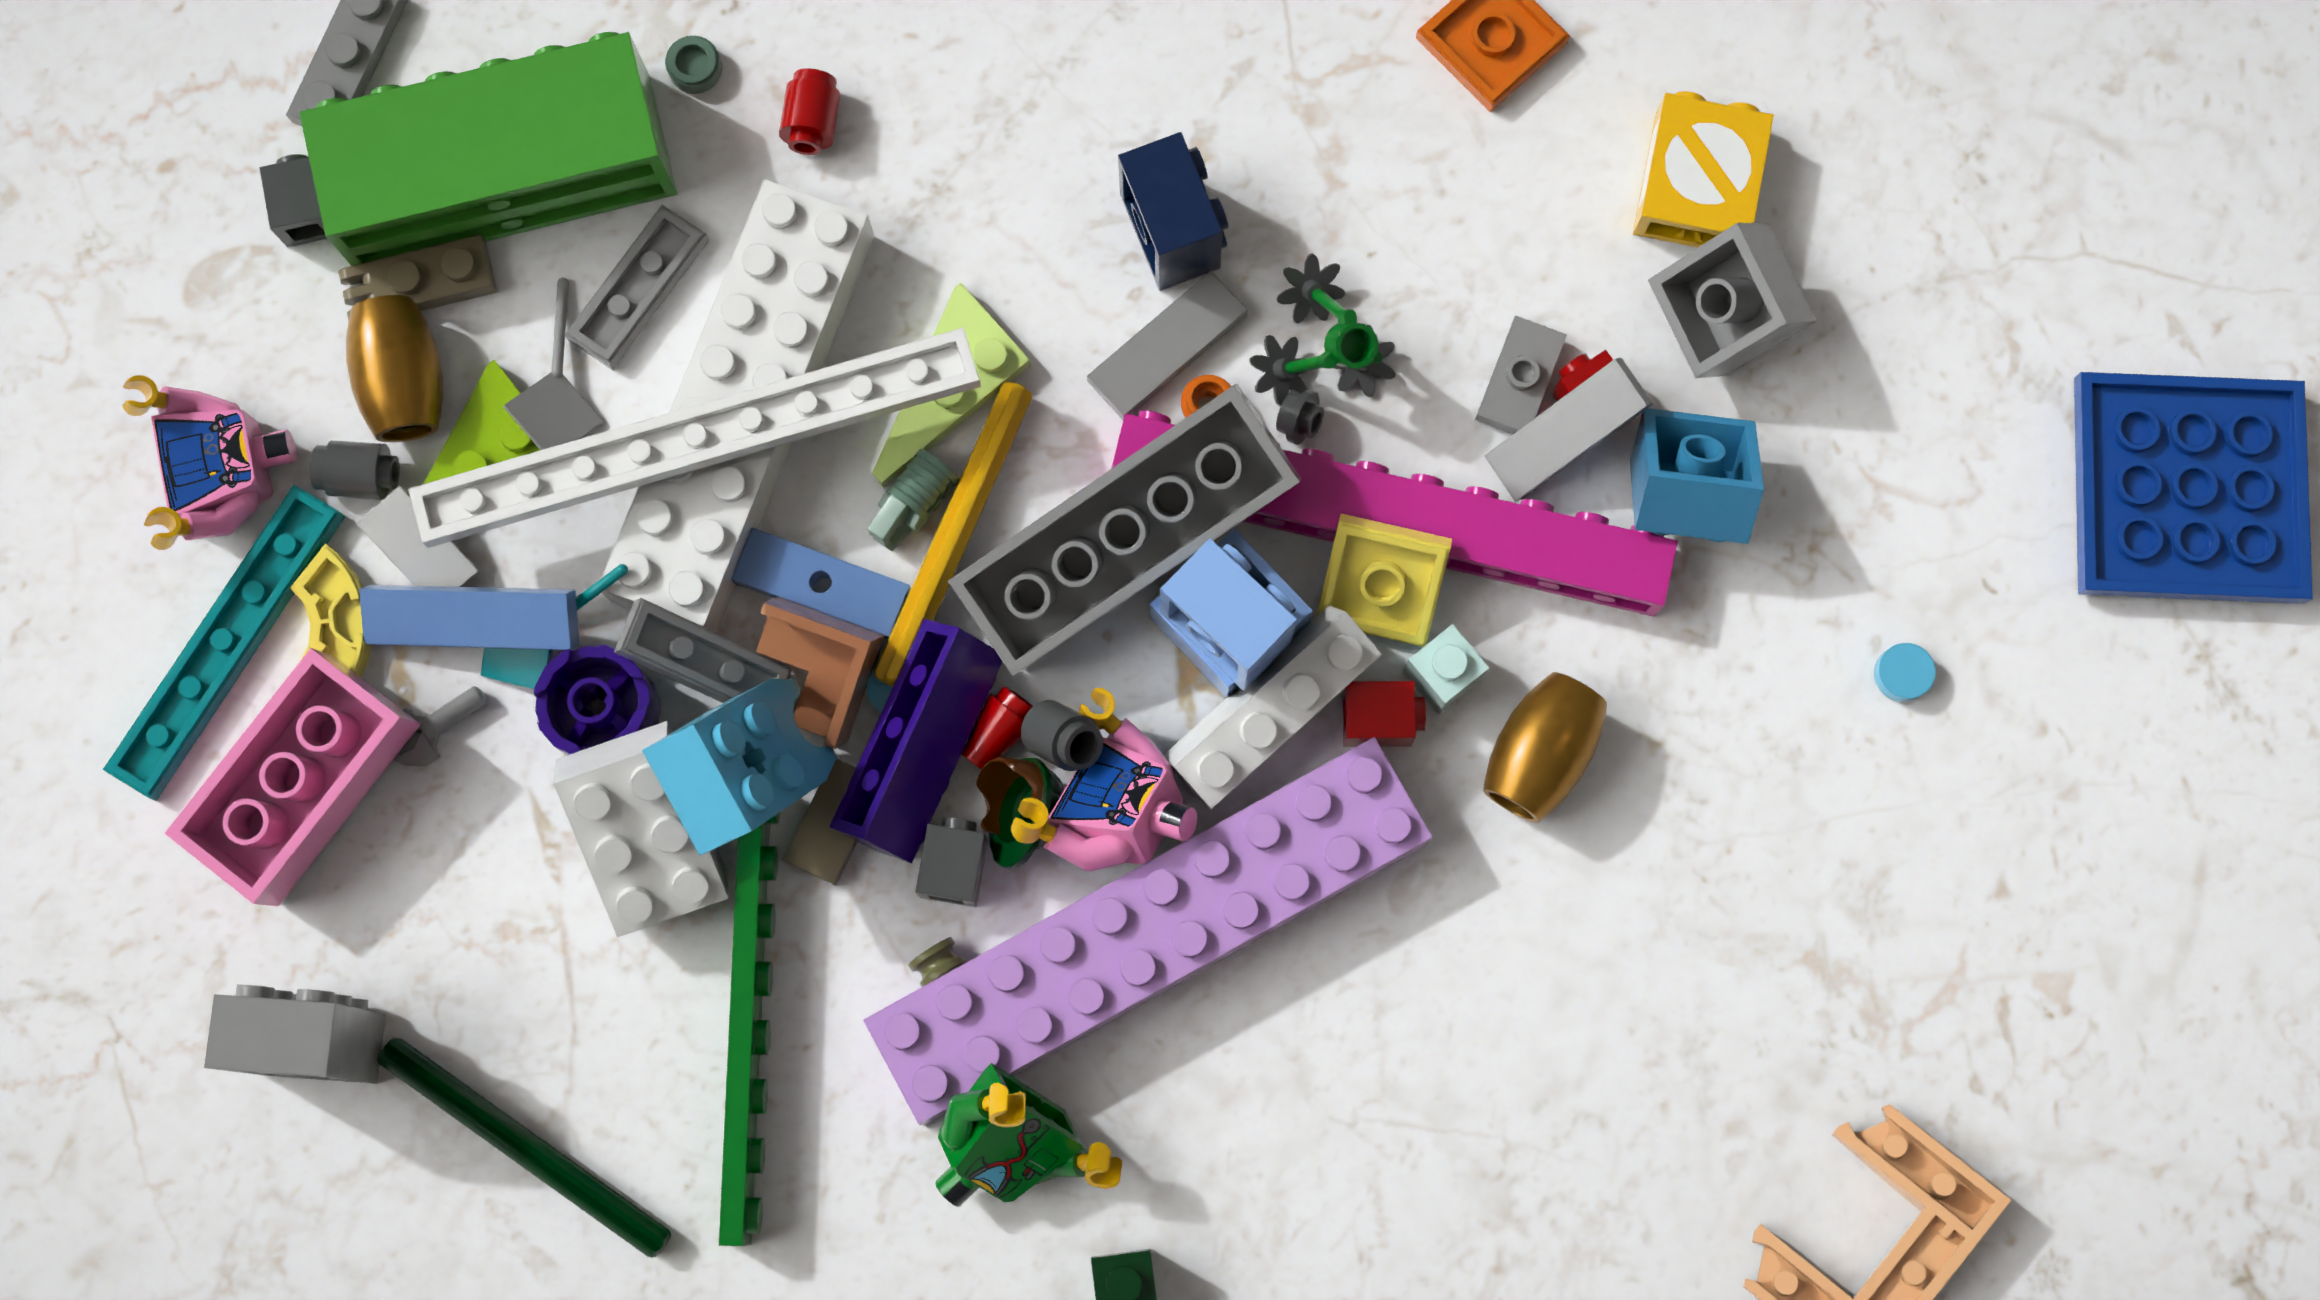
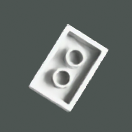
[553,721,728,938]

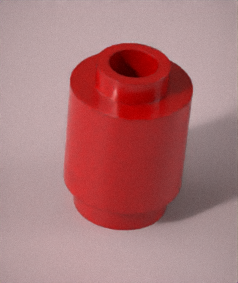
[779,68,840,155]

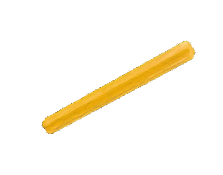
[874,382,1032,687]

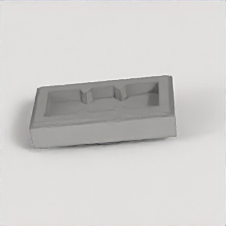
[1475,315,1567,434]

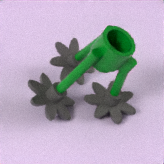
[1249,253,1396,407]

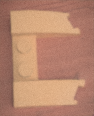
[1743,1104,2011,1300]

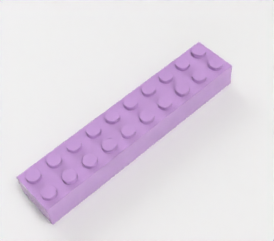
[863,737,1432,1126]

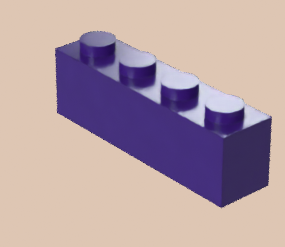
[829,619,1003,864]

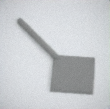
[503,277,603,450]

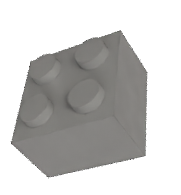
[1648,223,1817,378]

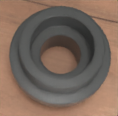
[1276,390,1324,445]

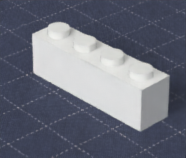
[1164,605,1382,809]

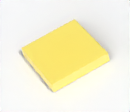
[1316,513,1452,647]

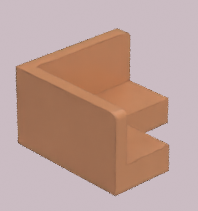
[756,597,884,749]

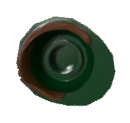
[976,758,1064,869]

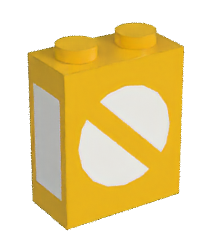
[1633,91,1774,248]

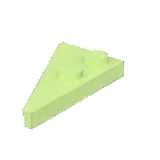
[872,283,1031,488]

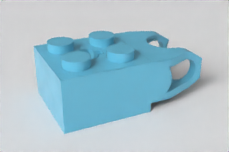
[642,678,838,856]

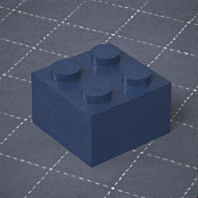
[1118,132,1228,291]

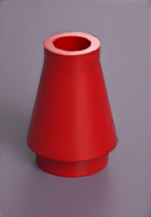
[961,685,1033,769]

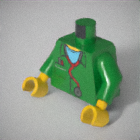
[935,1063,1122,1207]

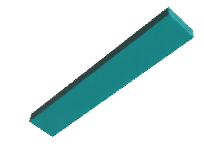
[103,484,346,801]

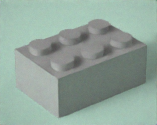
[204,984,386,1084]

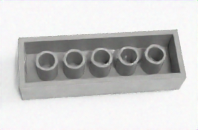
[948,384,1301,676]

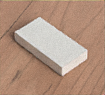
[356,485,478,587]

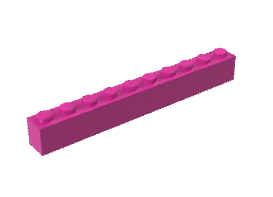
[1111,411,1678,617]

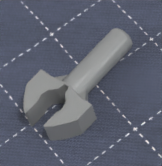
[394,686,487,766]

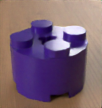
[534,645,662,755]

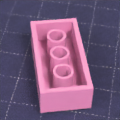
[165,648,421,906]

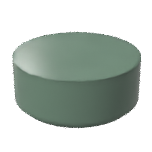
[665,36,722,94]

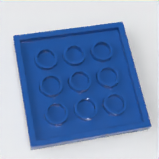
[2074,372,2313,604]

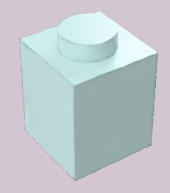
[1403,624,1489,715]

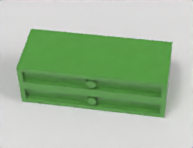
[299,32,678,266]

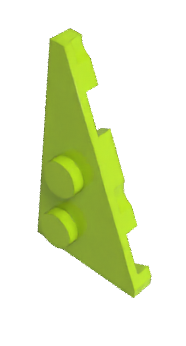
[424,360,540,484]

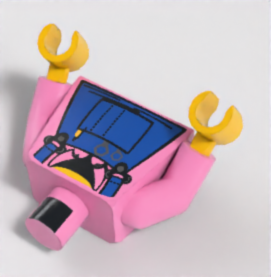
[122,375,297,550]
[1011,688,1197,871]

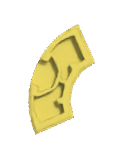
[290,543,372,678]

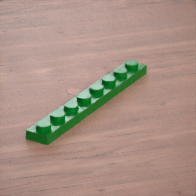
[719,812,780,1246]

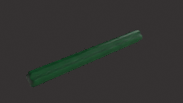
[377,1037,671,1258]

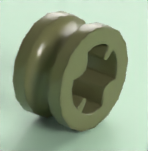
[908,937,967,987]

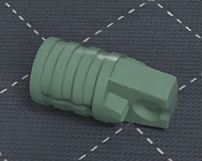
[867,449,960,551]

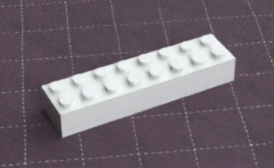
[601,179,875,633]

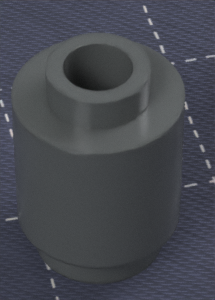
[310,440,400,500]
[1021,700,1103,771]

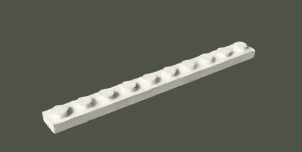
[408,327,981,548]

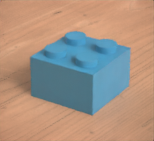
[1630,408,1764,544]

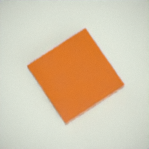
[1416,0,1570,113]

